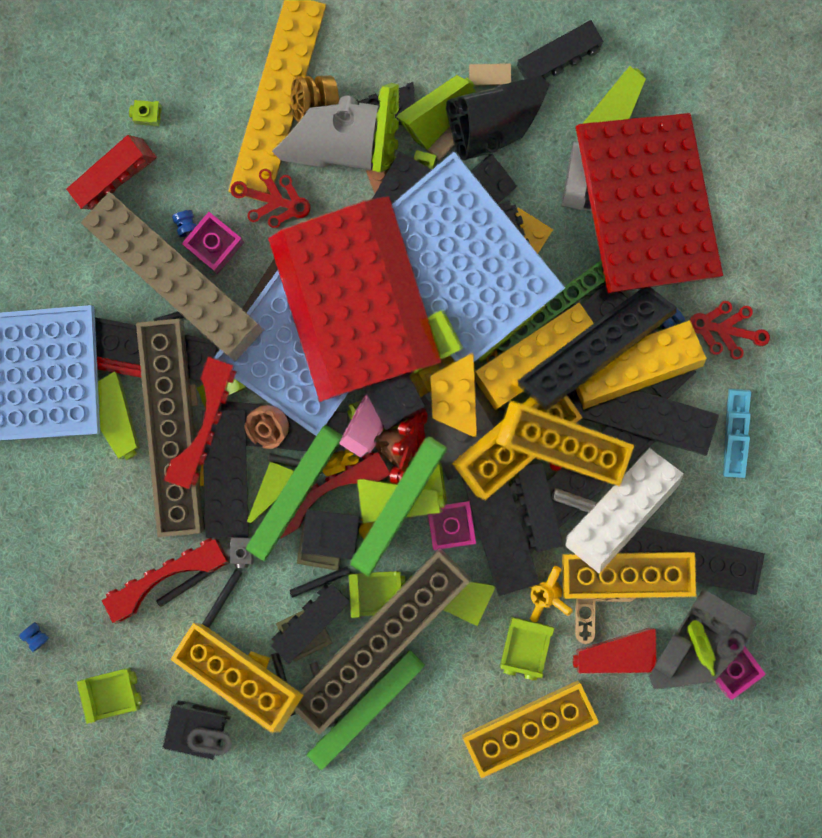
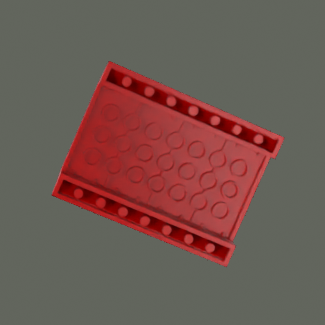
[268,196,442,402]

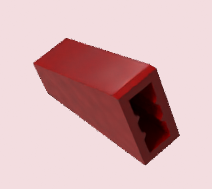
[573,628,656,673]

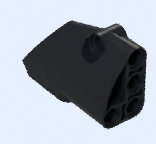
[446,76,550,161]

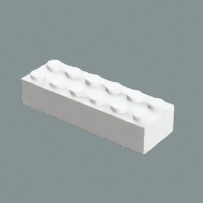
[566,448,683,573]

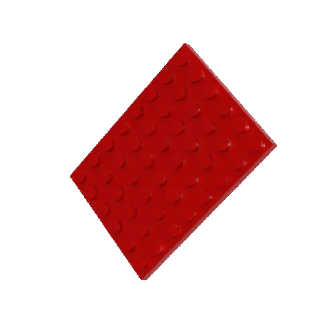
[575,113,723,293]

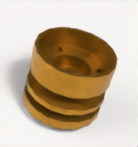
[291,75,339,122]

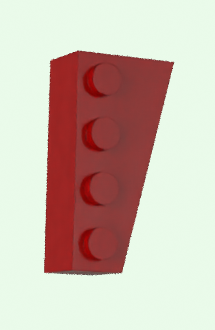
[66,135,157,210]

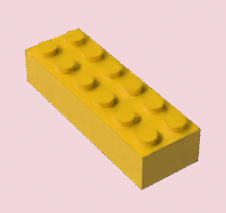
[474,302,594,410]
[575,320,706,409]
[452,396,583,500]
[496,402,634,486]
[562,552,696,599]
[170,623,303,733]
[462,680,599,779]

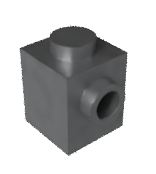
[226,537,254,568]

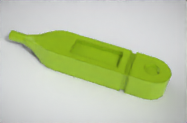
[687,620,716,676]

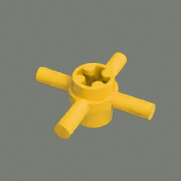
[529,566,573,622]

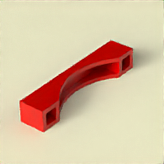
[164,357,237,489]
[280,451,390,539]
[101,538,230,624]

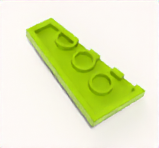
[372,83,399,172]

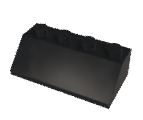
[364,373,425,430]

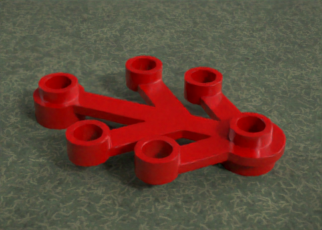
[230,168,311,228]
[690,301,770,360]
[390,409,428,485]

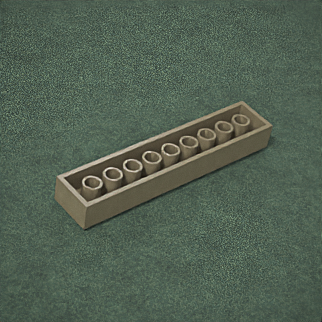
[81,192,264,362]
[136,319,204,537]
[294,548,471,735]

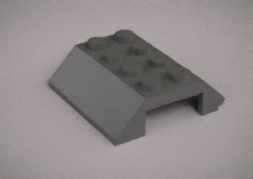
[421,367,506,480]

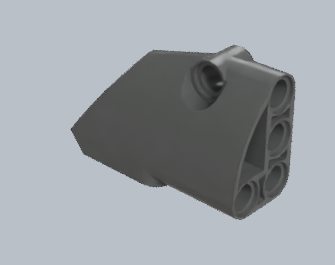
[649,591,757,689]

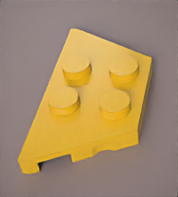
[431,353,477,437]

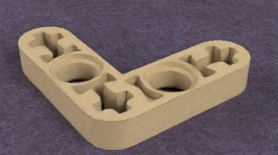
[575,597,636,644]

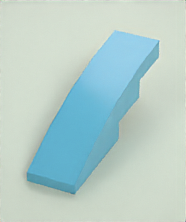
[723,389,751,478]

